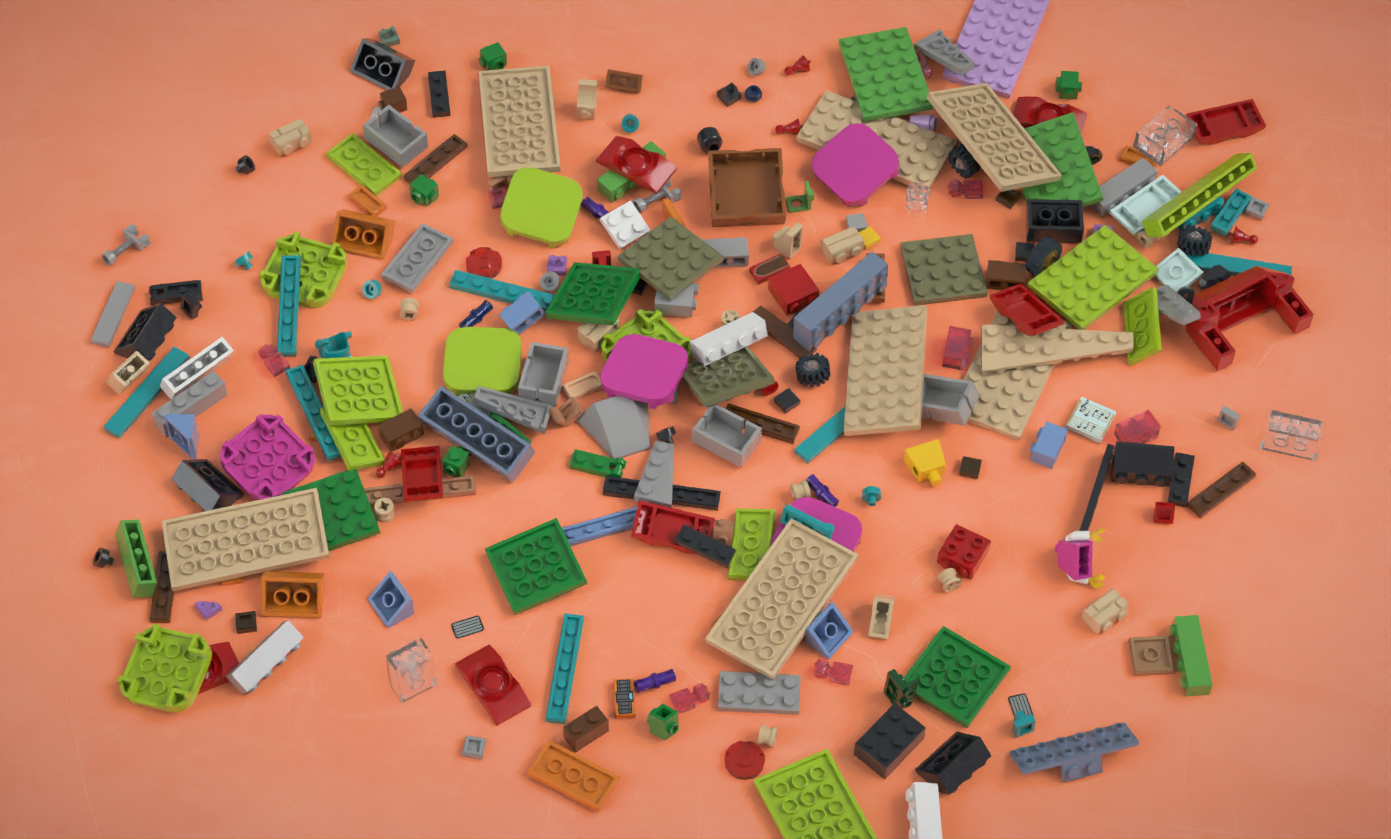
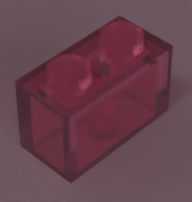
[942,326,974,371]
[1114,409,1161,444]

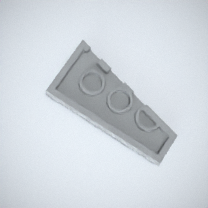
[914,29,975,76]
[1157,285,1201,325]
[473,386,552,434]
[634,440,674,508]

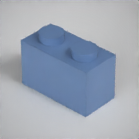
[499,291,545,335]
[1030,421,1068,469]

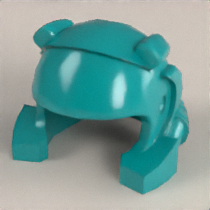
[315,331,352,358]

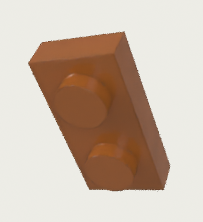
[605,69,643,93]

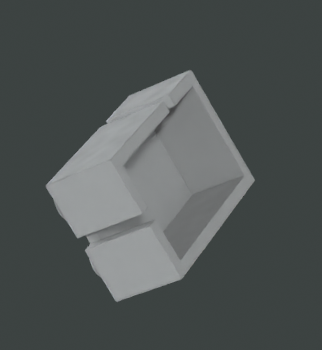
[363,105,428,168]
[518,342,569,407]
[921,374,979,426]
[692,404,762,468]

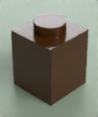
[378,86,407,113]

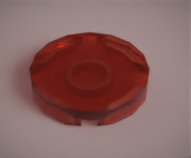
[466,247,502,279]
[724,741,765,780]

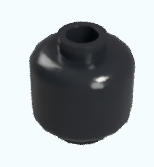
[697,127,723,153]

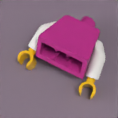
[1055,528,1106,589]

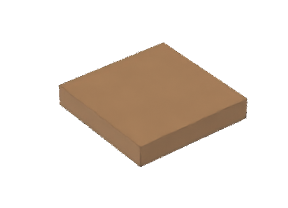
[1128,636,1175,676]

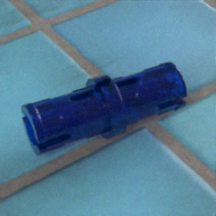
[459,300,493,328]

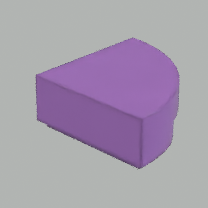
[194,601,223,621]

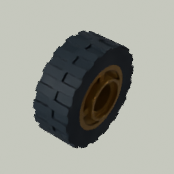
[1025,236,1062,277]

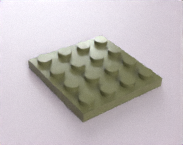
[618,216,723,301]
[900,234,988,306]
[681,346,775,407]

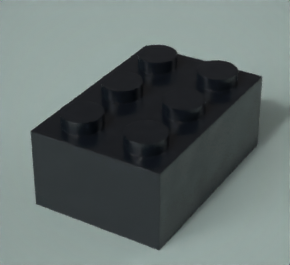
[854,703,926,779]

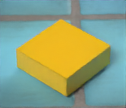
[858,226,881,250]

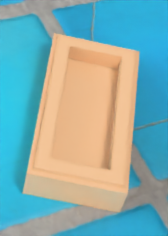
[562,370,602,400]

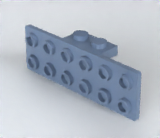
[1010,722,1139,782]

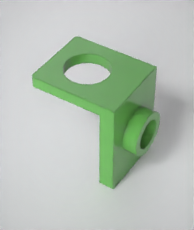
[786,181,814,213]

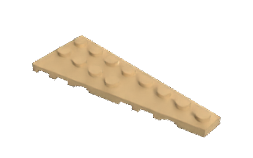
[981,324,1134,375]

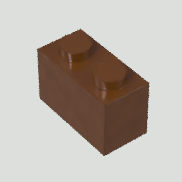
[986,260,1025,290]
[378,408,424,452]
[563,705,609,753]

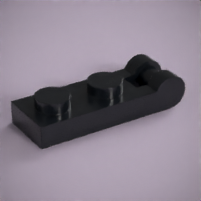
[149,280,203,306]

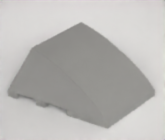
[576,396,650,459]

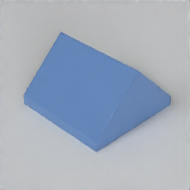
[164,414,199,460]
[367,571,414,628]
[805,602,854,659]

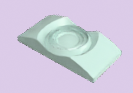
[1109,175,1182,236]

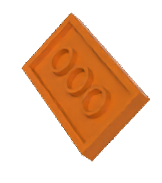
[528,740,620,812]

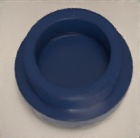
[745,85,762,102]

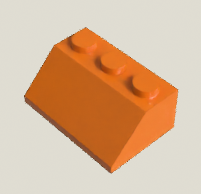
[331,209,396,259]
[261,571,325,618]

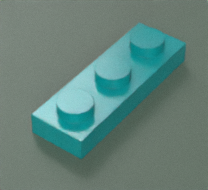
[1210,188,1252,237]

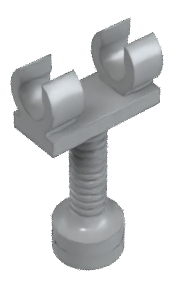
[632,179,683,213]
[101,224,151,266]

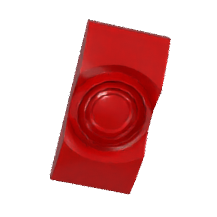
[1013,96,1087,134]
[1186,99,1266,144]
[596,136,677,194]
[990,283,1064,336]
[401,446,443,502]
[631,500,715,555]
[198,641,239,694]
[455,644,531,726]

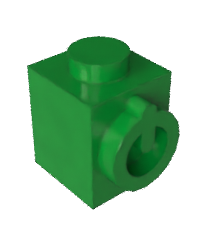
[478,42,507,70]
[1055,71,1082,99]
[409,174,439,207]
[443,446,470,477]
[647,703,679,741]

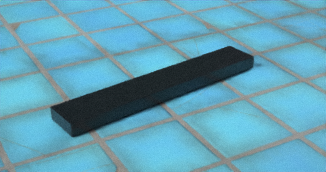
[1079,443,1115,531]
[603,476,721,511]

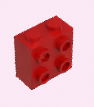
[768,263,820,315]
[937,524,991,580]

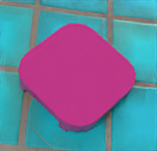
[812,123,900,207]
[600,334,688,409]
[220,413,315,501]
[771,497,863,552]

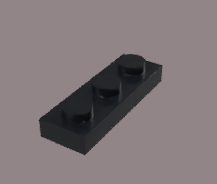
[428,70,451,118]
[1167,452,1195,508]
[674,524,736,569]

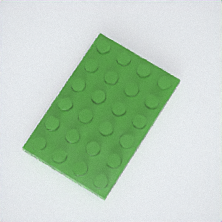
[838,27,934,122]
[1022,112,1104,207]

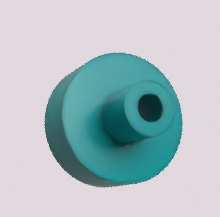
[621,113,639,133]
[234,251,253,270]
[362,279,382,299]
[862,486,881,506]

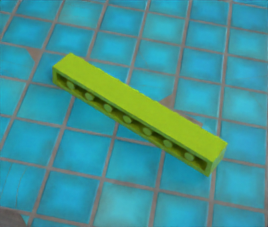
[1142,153,1257,237]

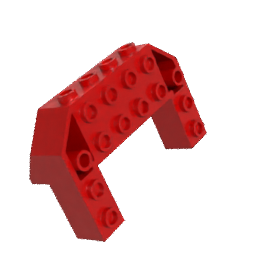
[1185,266,1314,371]

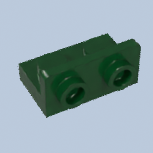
[883,669,918,708]

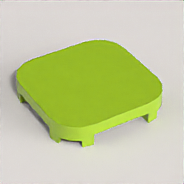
[500,167,583,248]
[260,232,347,308]
[601,309,692,363]
[443,327,522,396]
[117,624,212,713]

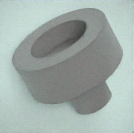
[748,57,766,76]
[540,271,559,291]

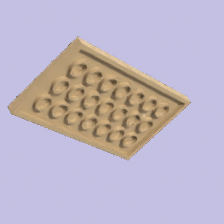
[479,66,561,177]
[926,83,1062,192]
[796,90,957,193]
[844,305,928,436]
[964,310,1073,441]
[162,488,330,591]
[705,518,859,680]

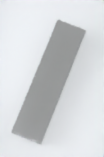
[91,281,135,348]

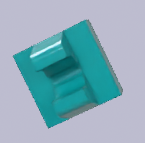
[1012,710,1036,738]

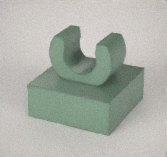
[378,25,400,47]

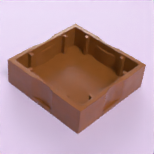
[708,148,786,227]

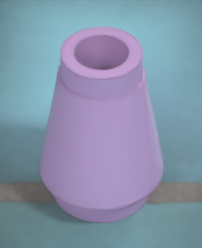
[910,114,937,131]

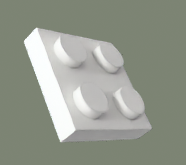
[600,200,651,250]

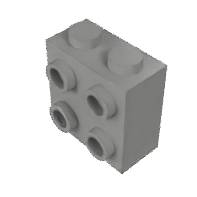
[655,282,699,318]

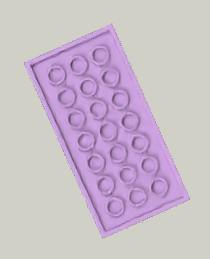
[942,0,1051,99]

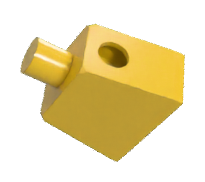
[903,439,946,487]

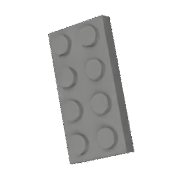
[381,223,454,294]
[718,671,801,715]

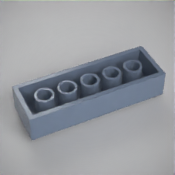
[793,251,888,352]
[418,386,535,483]

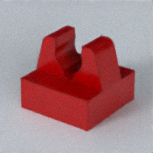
[592,250,611,266]
[1153,502,1175,524]

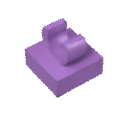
[547,255,567,276]

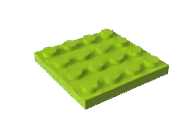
[313,355,403,425]

